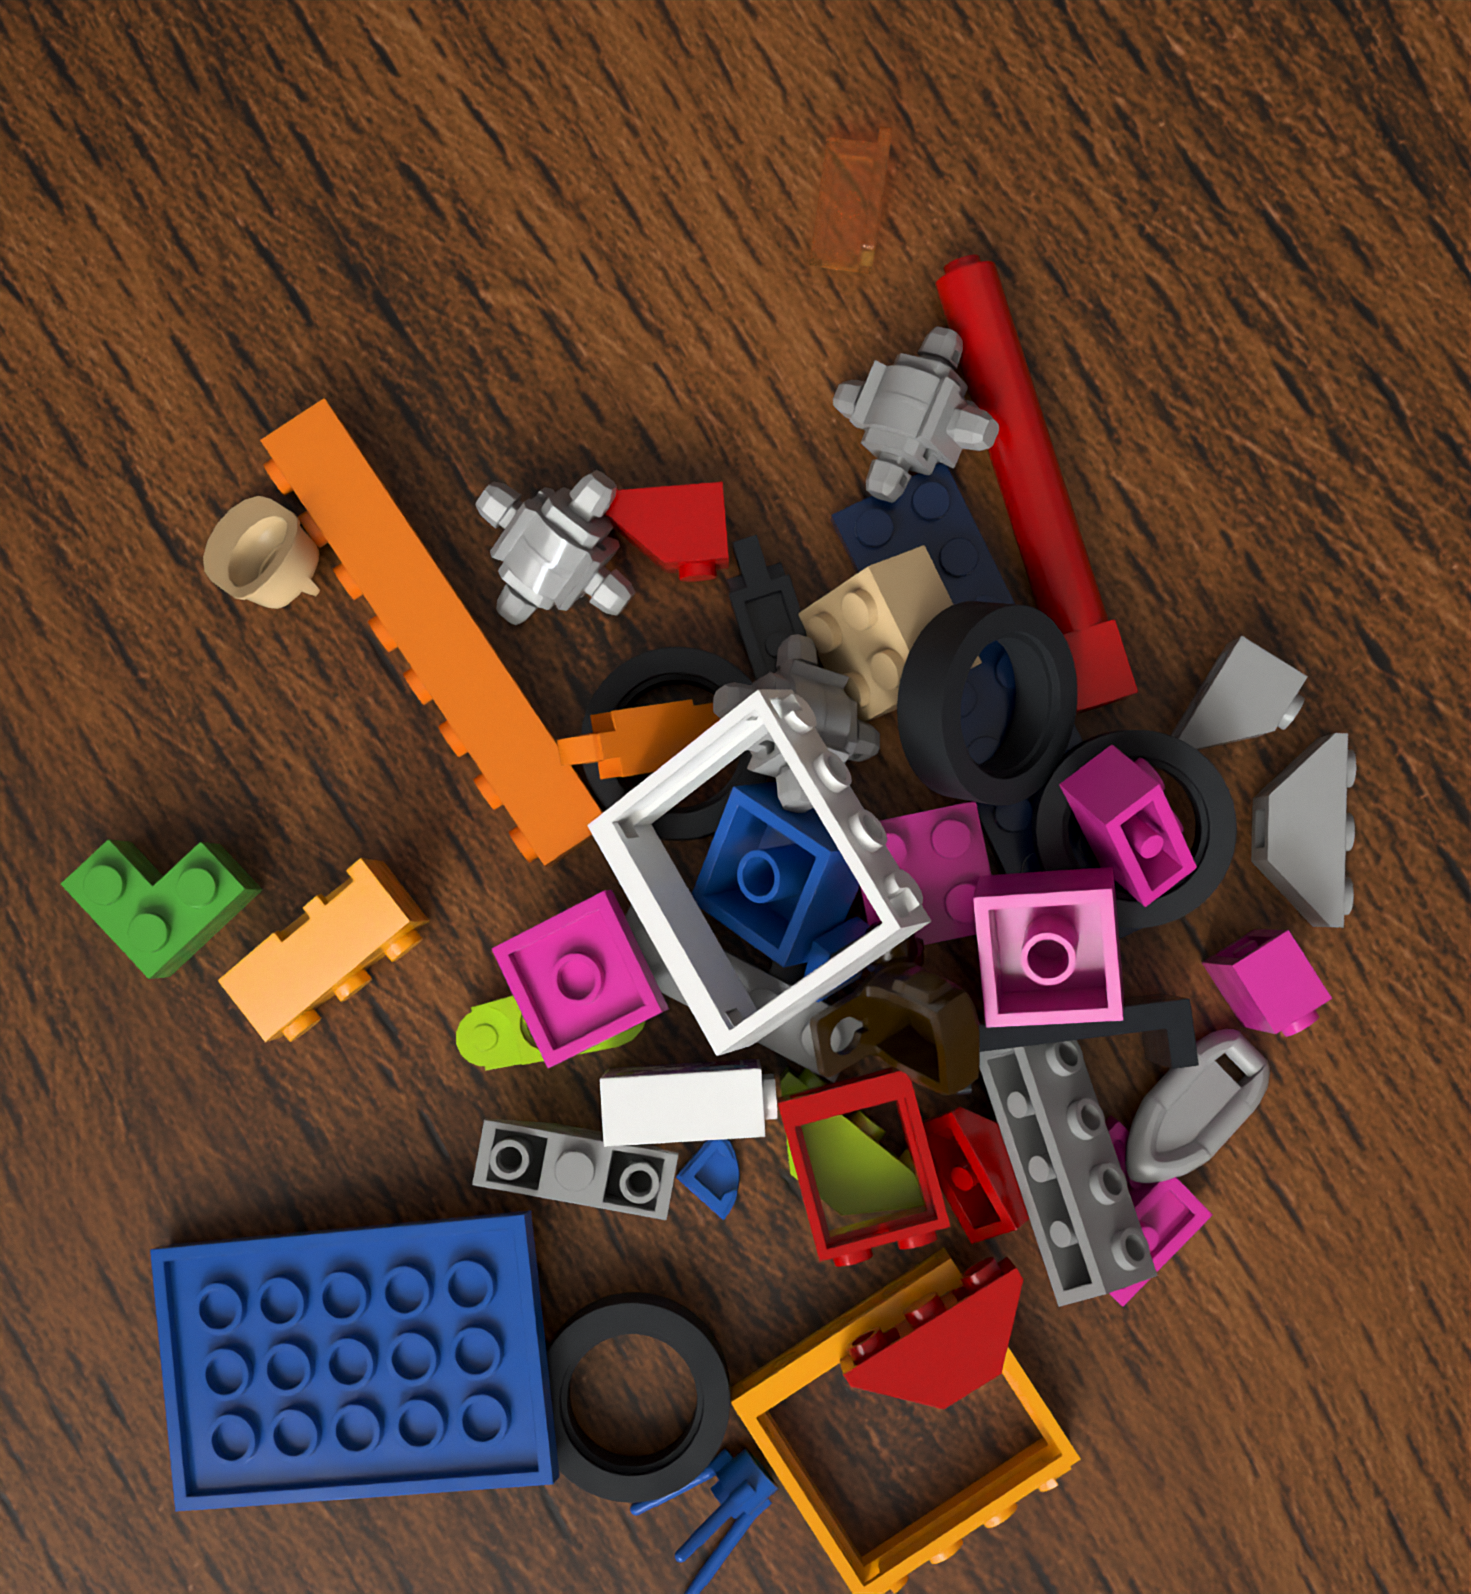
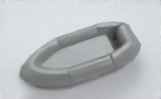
[1125,1029,1270,1183]

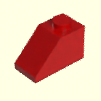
[604,482,729,582]
[922,1107,1029,1244]

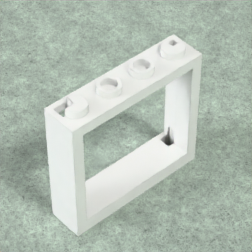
[587,689,931,1056]

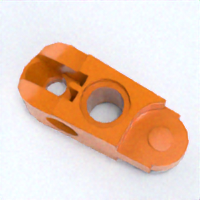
[557,699,720,779]

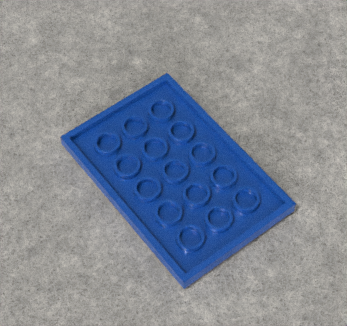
[150,1211,560,1512]

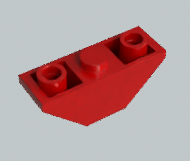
[840,1256,1024,1410]

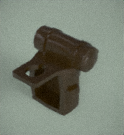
[810,920,980,1096]

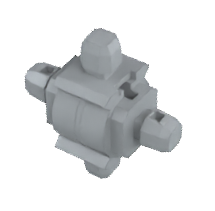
[833,326,999,503]
[475,470,636,625]
[713,634,880,813]

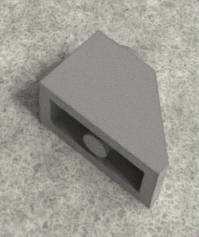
[1170,636,1308,750]

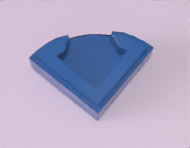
[676,1139,740,1220]

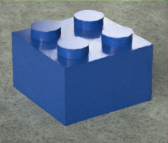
[691,782,860,968]

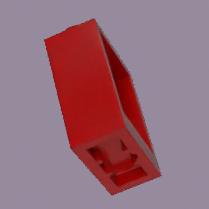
[776,1066,951,1267]

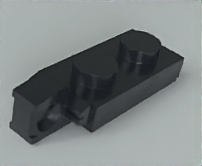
[727,535,807,681]

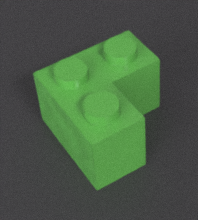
[61,839,263,979]

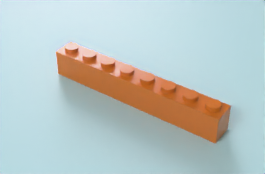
[260,398,604,867]

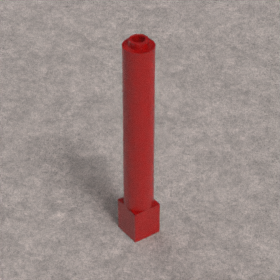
[935,254,1138,714]

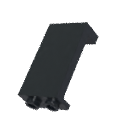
[956,993,1199,1095]

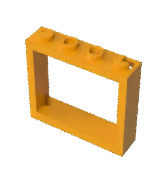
[731,1248,1081,1594]

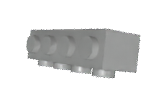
[979,1040,1158,1307]

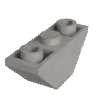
[1251,733,1356,928]
[472,1118,679,1220]

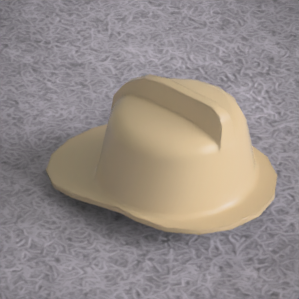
[203,496,320,609]

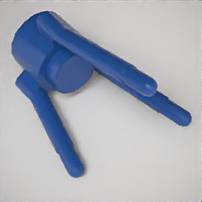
[630,1447,779,1594]

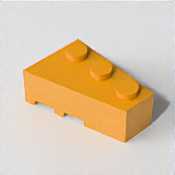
[218,858,430,1042]

